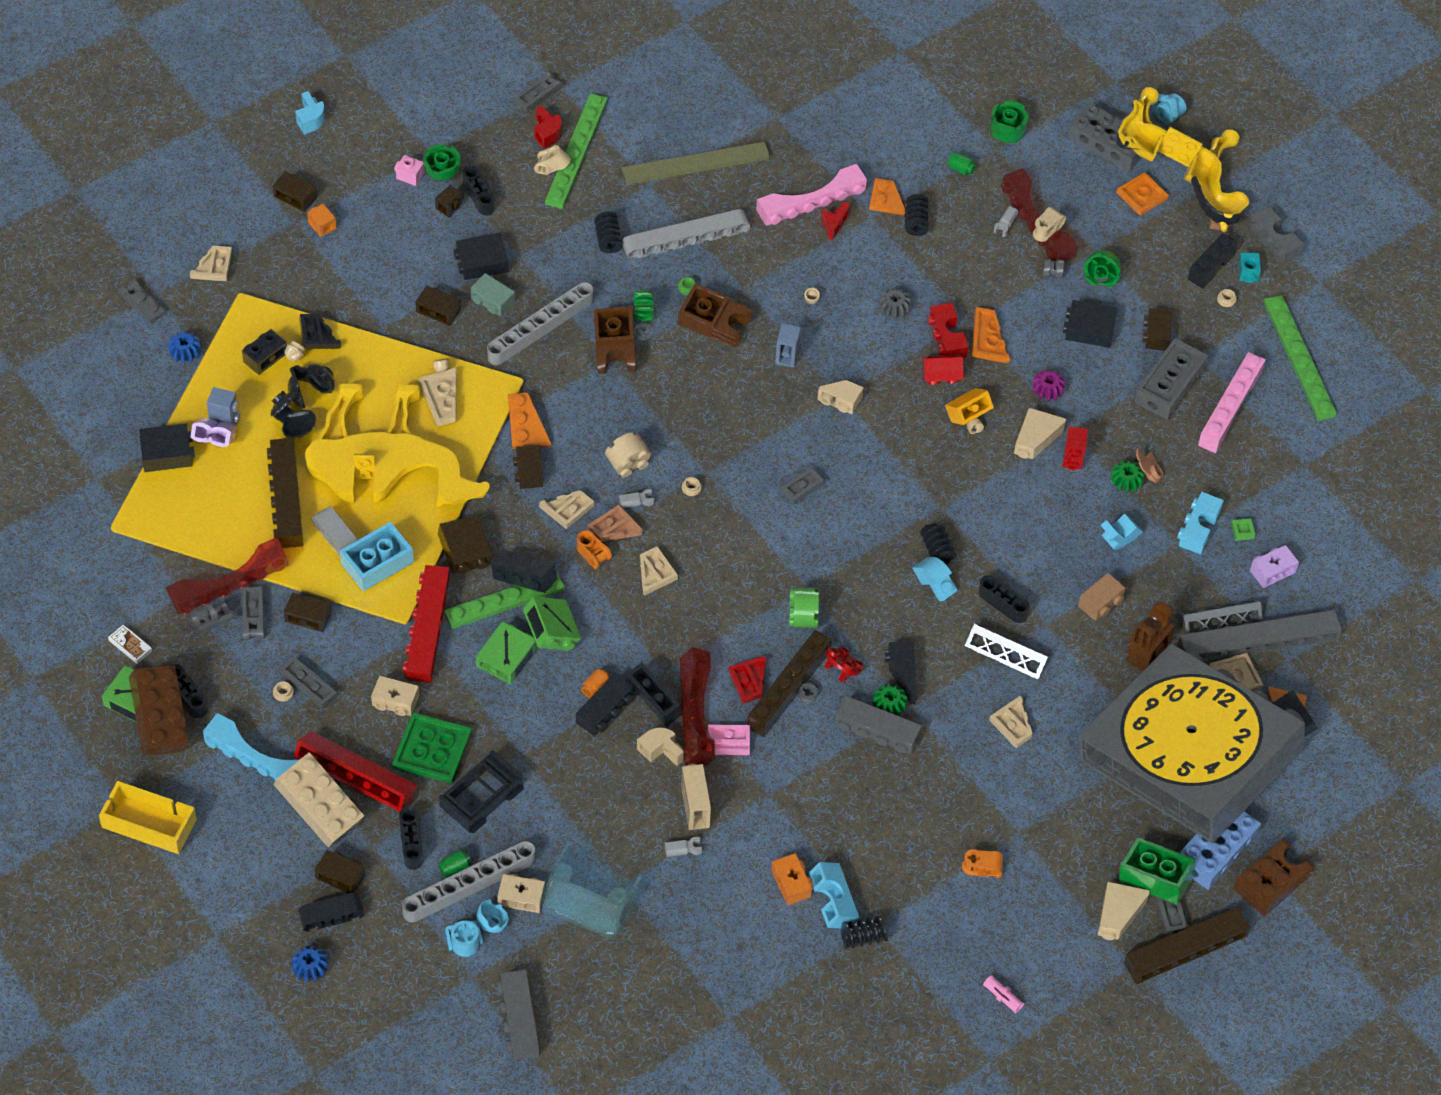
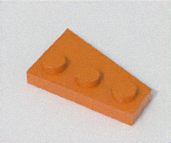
[971,307,1010,363]

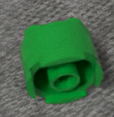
[990,100,1029,143]

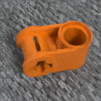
[576,530,612,569]
[962,849,1003,878]

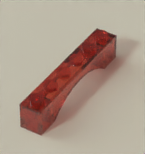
[1001,168,1077,262]
[165,537,289,615]
[680,647,716,768]

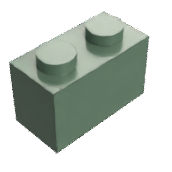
[471,273,515,317]

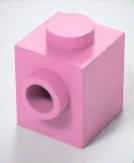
[394,155,425,186]

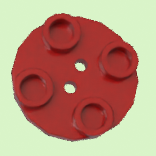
[824,646,864,682]

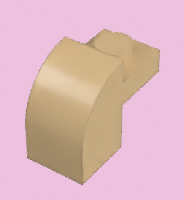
[637,728,684,766]

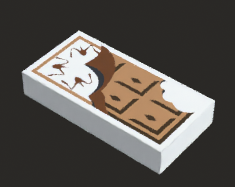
[108,625,152,664]

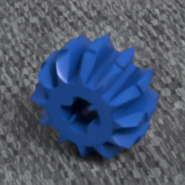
[168,330,201,364]
[291,945,328,983]

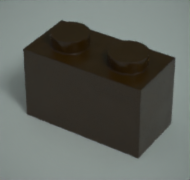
[272,171,317,212]
[415,285,461,326]
[1142,308,1172,351]
[513,445,543,489]
[284,592,332,632]
[314,850,365,894]

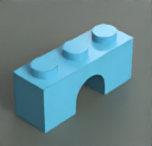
[1177,492,1224,554]
[808,862,859,929]

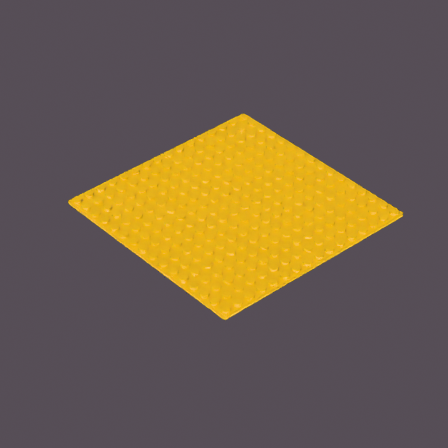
[111,293,523,624]

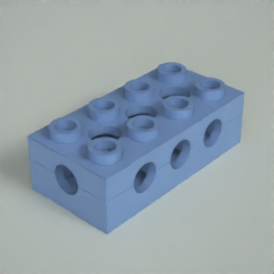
[1180,812,1261,890]

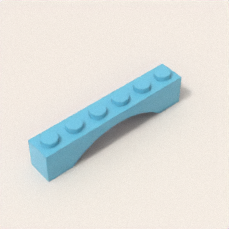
[203,713,299,781]

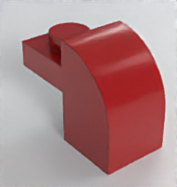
[534,106,561,149]

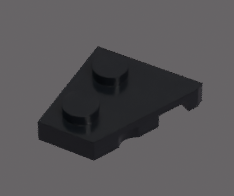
[299,314,341,349]

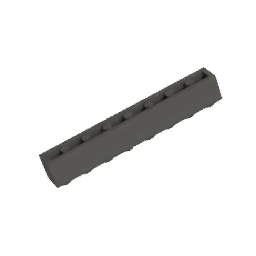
[1177,610,1342,662]

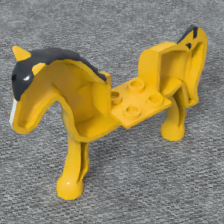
[1116,87,1249,232]

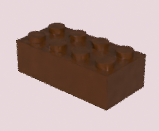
[129,665,189,756]

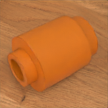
[581,669,610,699]

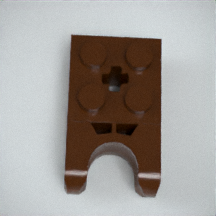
[677,283,753,347]
[594,306,637,374]
[1126,600,1174,671]
[1233,839,1315,917]

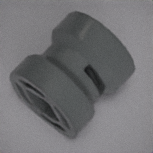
[1043,258,1064,278]

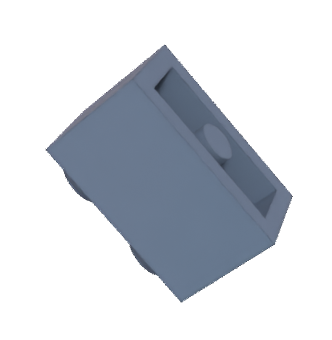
[775,324,801,368]
[207,387,241,425]

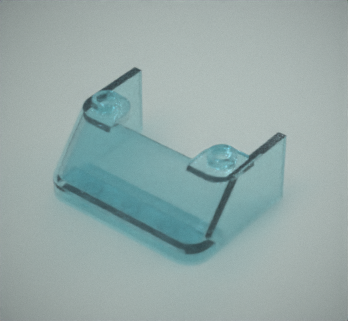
[542,843,643,939]

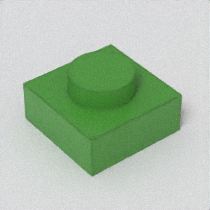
[1231,519,1255,541]

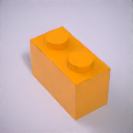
[945,388,994,425]

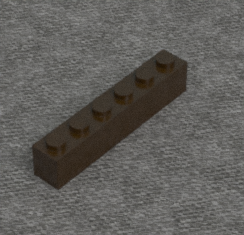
[267,438,303,549]
[747,630,832,737]
[1124,907,1251,985]

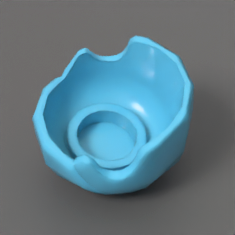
[476,899,509,933]

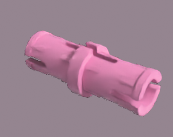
[983,975,1024,1013]

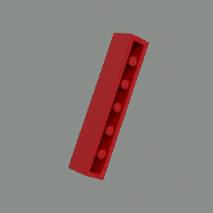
[403,565,450,683]
[294,731,417,812]

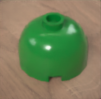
[423,144,460,182]
[1083,250,1122,288]

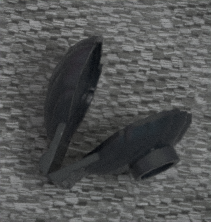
[288,364,335,408]
[270,391,316,439]

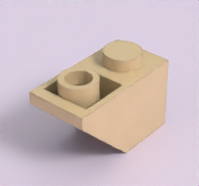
[818,380,864,414]

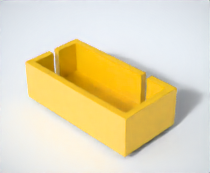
[99,781,197,854]

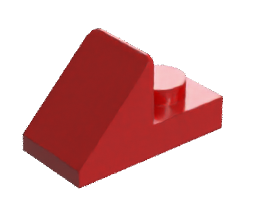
[821,202,850,240]

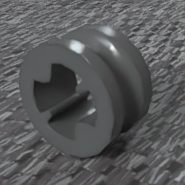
[799,683,818,703]

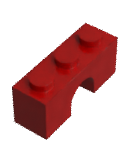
[927,302,969,358]

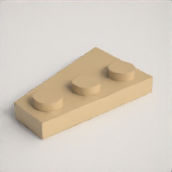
[419,368,456,427]

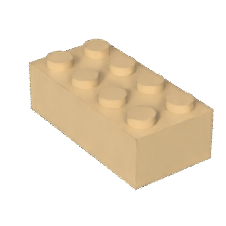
[273,752,364,848]

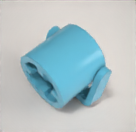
[1152,93,1187,125]
[445,920,483,957]

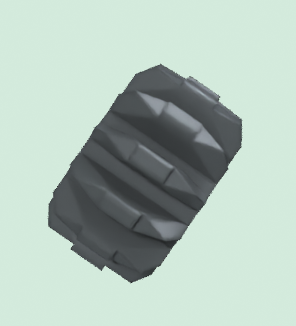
[879,287,911,320]

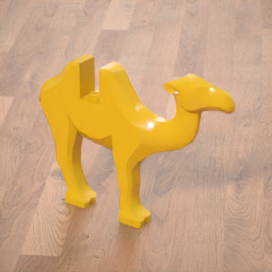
[305,384,490,507]

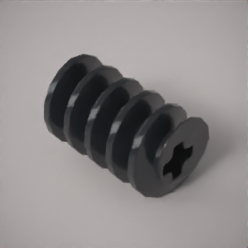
[905,194,929,236]
[594,211,623,253]
[920,523,957,565]
[841,916,888,950]

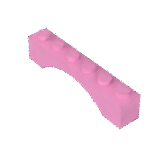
[756,164,867,226]
[1198,352,1266,453]

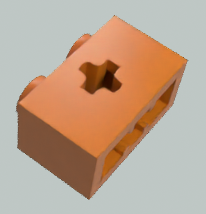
[771,853,813,906]

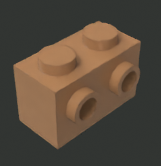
[1078,573,1125,621]

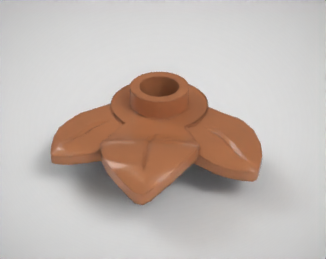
[1136,448,1163,483]

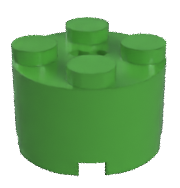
[789,587,819,628]

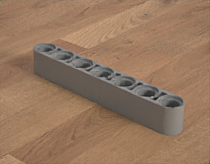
[622,209,750,260]
[487,282,593,365]
[402,841,535,922]

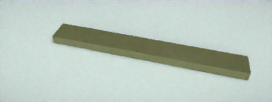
[622,142,769,185]

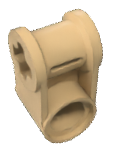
[534,145,571,175]
[1033,207,1066,242]

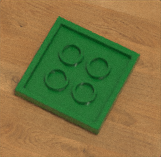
[392,713,472,784]

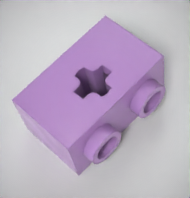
[1250,545,1299,588]

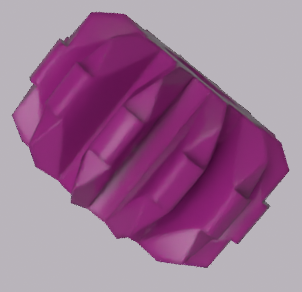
[1032,368,1065,402]

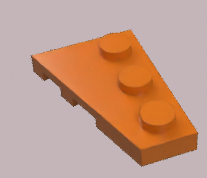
[508,393,552,449]

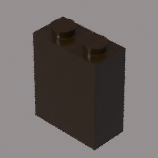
[437,515,493,574]

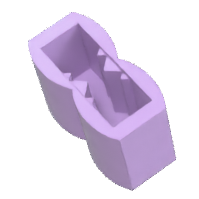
[191,418,237,447]

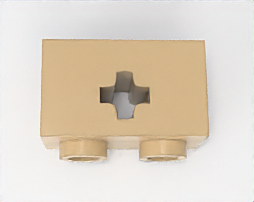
[371,676,419,716]
[497,874,545,913]

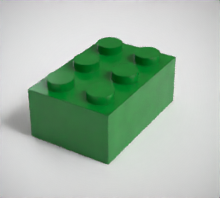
[1119,837,1196,905]

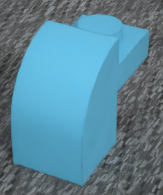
[295,91,325,134]
[1101,514,1143,550]
[912,557,958,601]

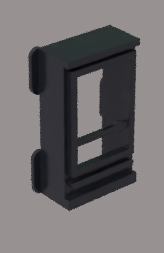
[439,750,524,833]

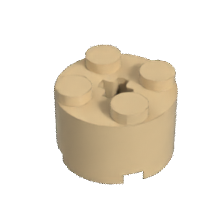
[605,432,651,478]

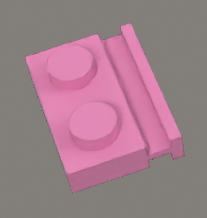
[708,725,750,755]

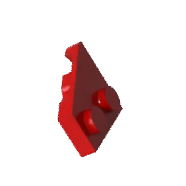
[728,656,766,704]

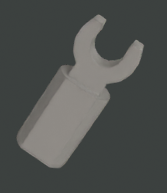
[994,206,1019,237]
[618,489,654,509]
[664,837,702,857]

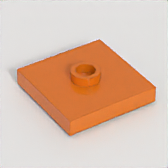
[1116,172,1169,216]

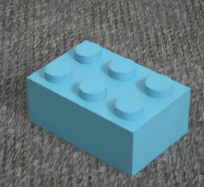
[340,522,414,591]

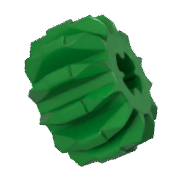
[634,290,653,322]
[1110,460,1144,493]
[872,683,907,716]

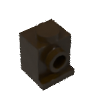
[435,185,464,218]

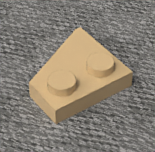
[190,246,232,281]
[539,490,594,529]
[640,547,678,596]
[989,696,1032,748]

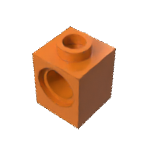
[307,204,337,237]

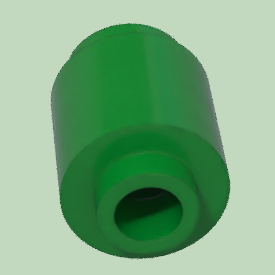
[947,152,976,176]
[438,850,471,878]

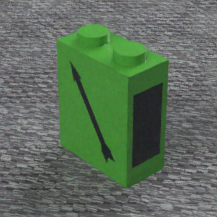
[523,597,581,651]
[476,621,537,684]
[102,666,136,721]

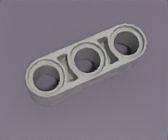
[312,506,357,556]

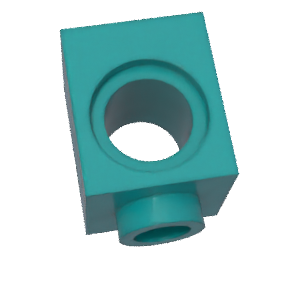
[1238,253,1261,283]

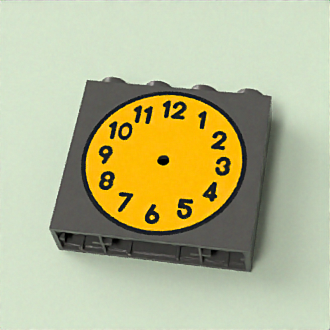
[1079,644,1305,844]

